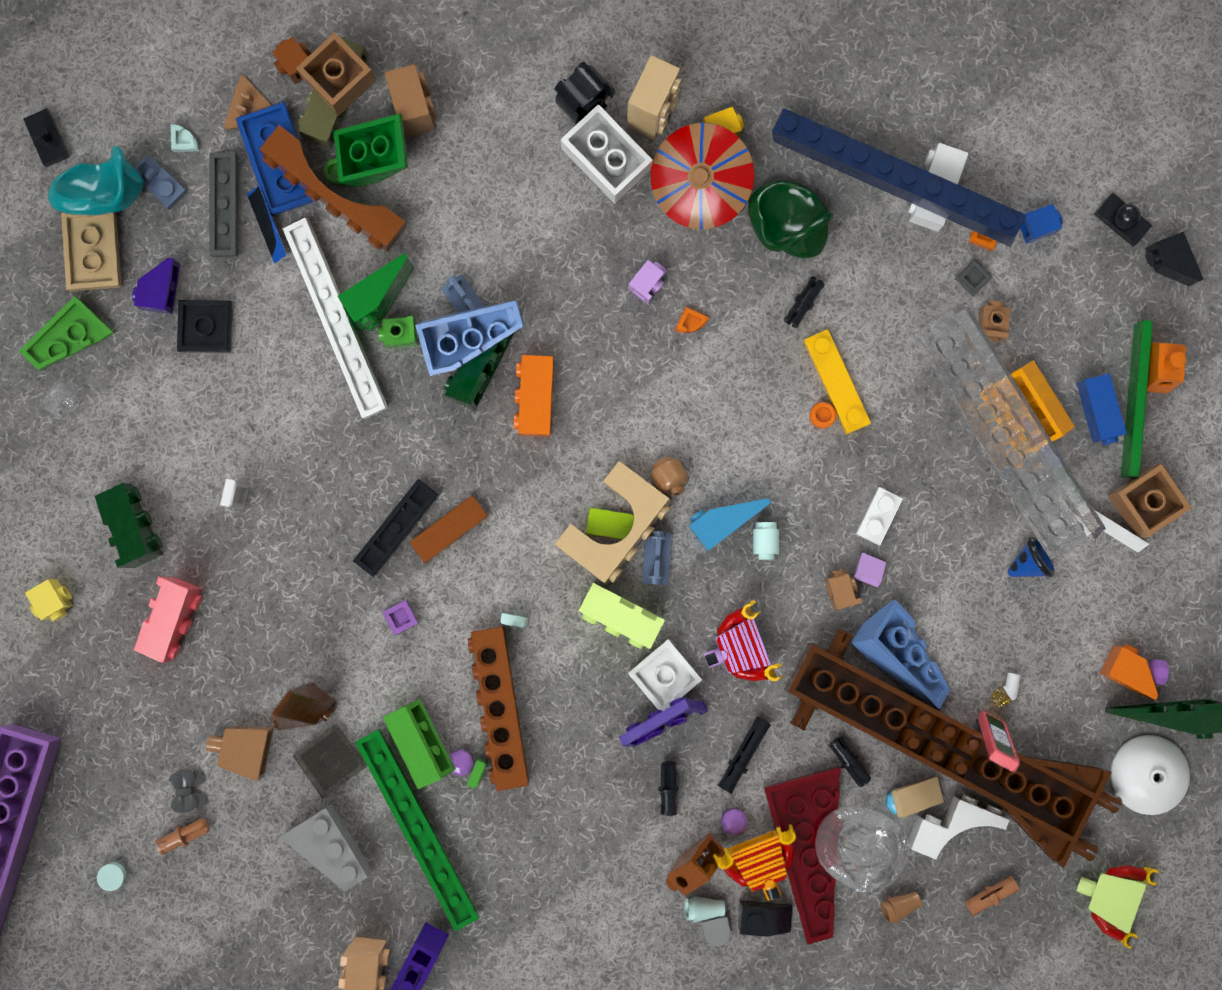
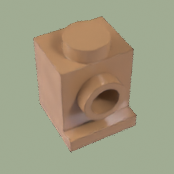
[976,301,1011,342]
[824,569,862,610]

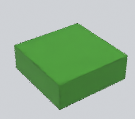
[467,757,488,789]

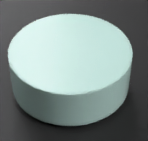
[97,862,127,891]

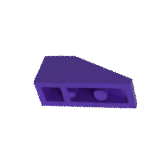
[390,922,449,990]

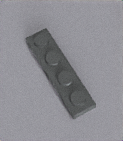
[209,152,238,257]

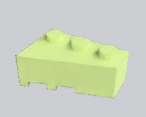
[579,583,665,649]

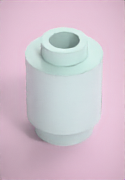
[753,522,779,560]

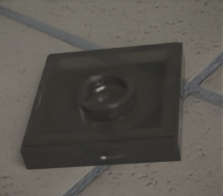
[292,724,367,799]

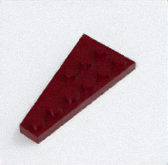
[763,766,841,945]

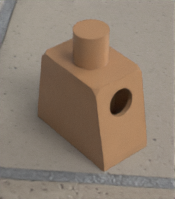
[206,726,274,781]

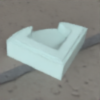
[171,124,199,152]
[500,613,529,628]

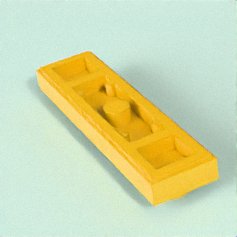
[803,329,871,435]

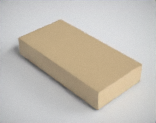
[891,776,944,817]

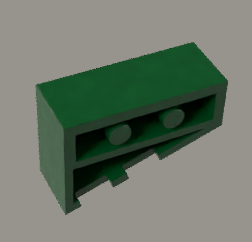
[94,483,163,568]

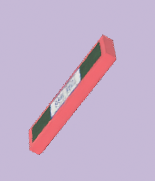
[977,710,1020,771]

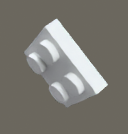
[628,639,702,711]

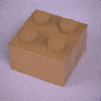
[296,32,376,116]
[384,64,438,138]
[1107,464,1192,538]

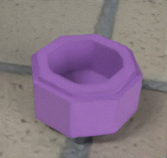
[1148,659,1169,685]
[450,749,474,777]
[720,808,748,836]

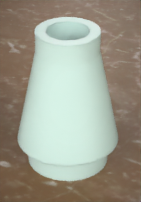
[684,895,725,923]

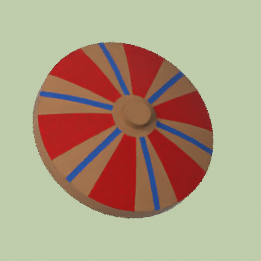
[650,123,755,230]

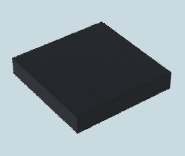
[177,300,232,353]

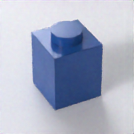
[1020,204,1063,244]

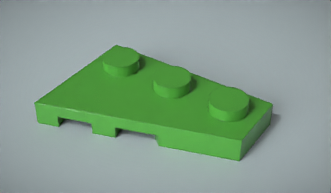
[19,296,115,370]

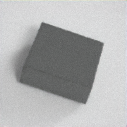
[954,259,993,297]

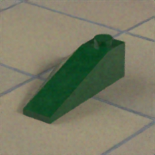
[444,332,515,411]
[1105,699,1222,739]

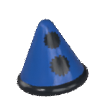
[1007,537,1055,577]

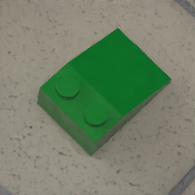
[333,114,408,187]
[337,253,415,332]

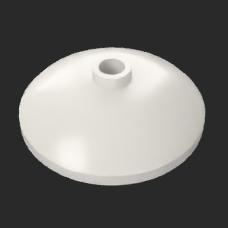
[1110,735,1190,815]

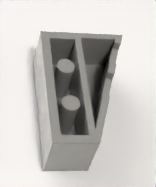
[280,803,373,892]

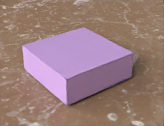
[853,553,886,587]

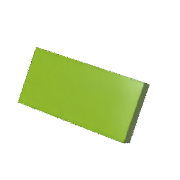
[586,508,634,540]

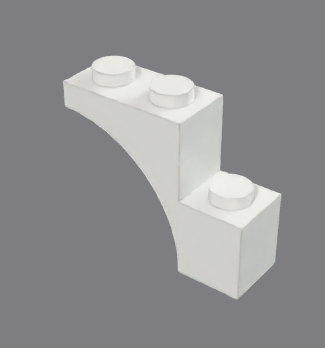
[906,794,1009,859]

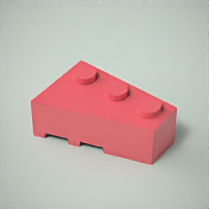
[134,577,203,663]

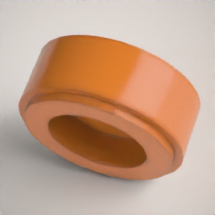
[809,402,836,429]

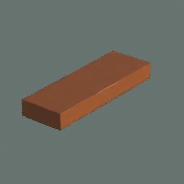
[409,495,488,563]

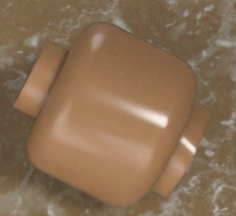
[650,456,689,497]

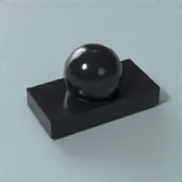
[1094,193,1153,247]

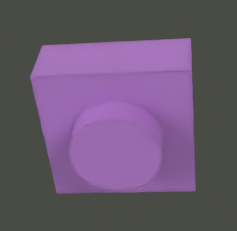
[382,600,419,636]

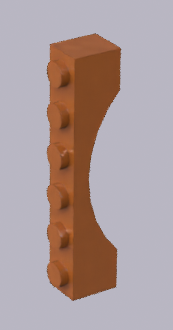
[259,125,406,252]

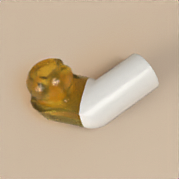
[990,673,1021,707]

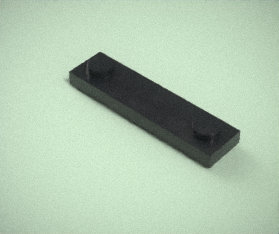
[353,479,440,577]

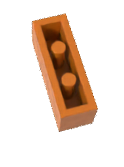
[514,355,554,437]

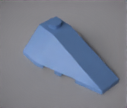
[851,600,950,710]

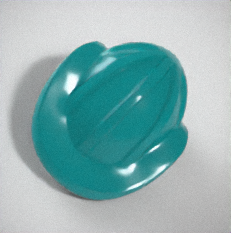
[47,146,144,215]

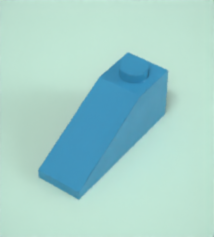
[688,498,771,551]

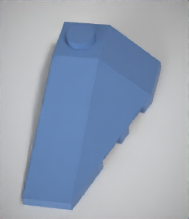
[416,300,524,376]

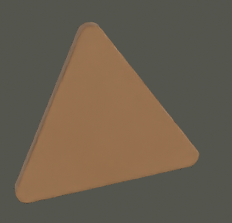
[224,76,272,130]

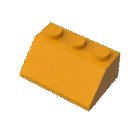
[980,360,1075,458]

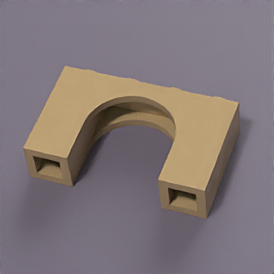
[554,461,671,585]

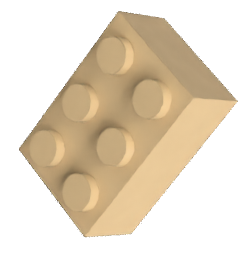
[627,55,682,141]

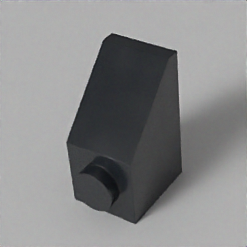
[1145,231,1204,286]
[738,900,793,937]

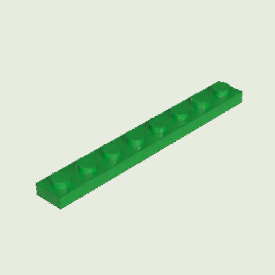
[355,728,480,932]

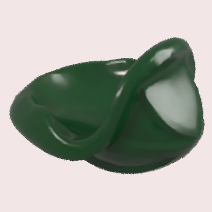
[748,180,834,259]

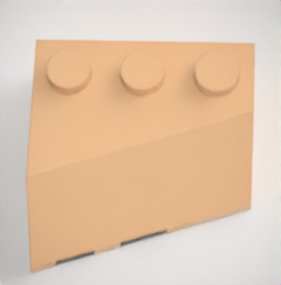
[339,936,390,990]

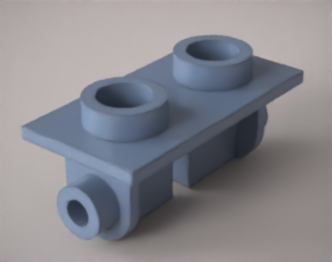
[441,274,485,313]
[642,531,671,585]

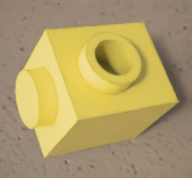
[25,579,73,622]

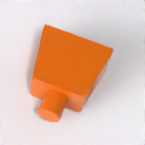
[1147,343,1186,394]

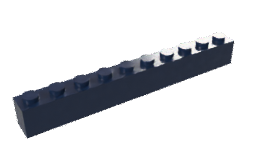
[772,108,1026,247]

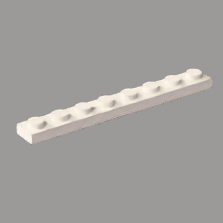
[283,218,389,419]

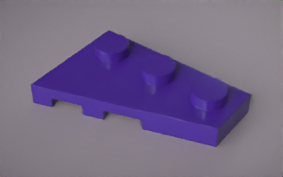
[619,697,708,747]

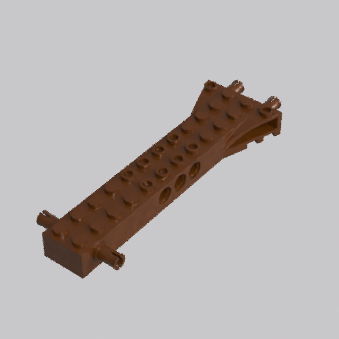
[784,629,1122,868]

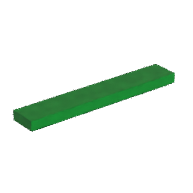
[1120,320,1153,479]

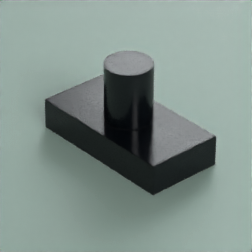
[23,108,70,167]

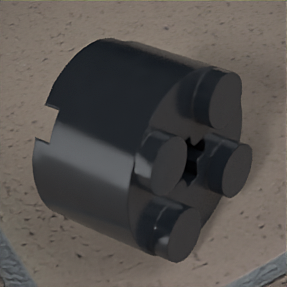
[554,62,615,125]

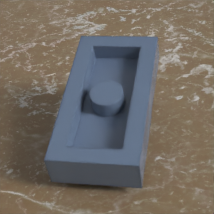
[135,155,187,210]

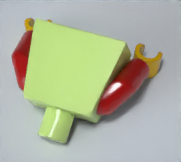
[1076,865,1159,949]

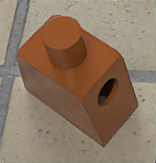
[666,833,725,896]

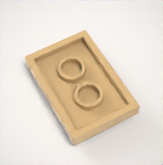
[61,212,122,292]

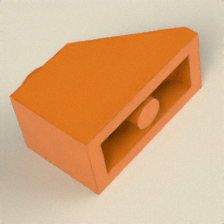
[1100,644,1158,700]

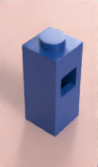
[1076,373,1127,446]

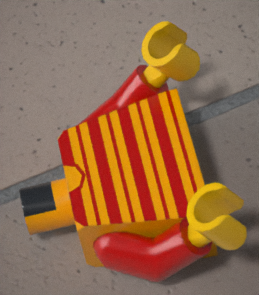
[713,825,795,901]

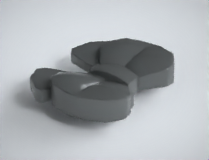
[168,769,207,813]

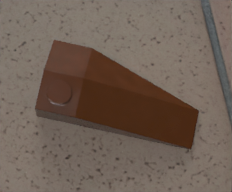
[272,682,336,730]

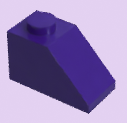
[132,258,180,314]

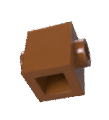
[272,36,311,84]

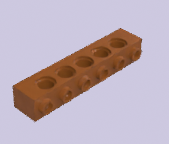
[468,626,529,791]

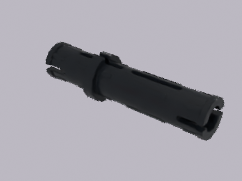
[717,716,771,794]

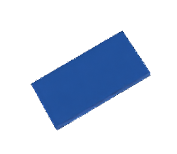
[236,102,319,216]

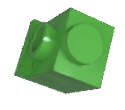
[378,316,418,348]

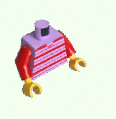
[704,600,784,681]

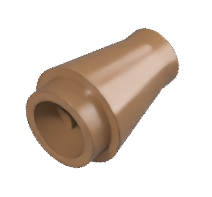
[880,891,922,924]

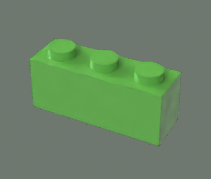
[383,698,455,789]

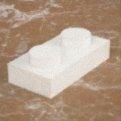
[855,487,903,546]

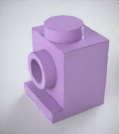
[628,260,667,305]

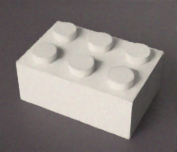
[561,104,653,204]

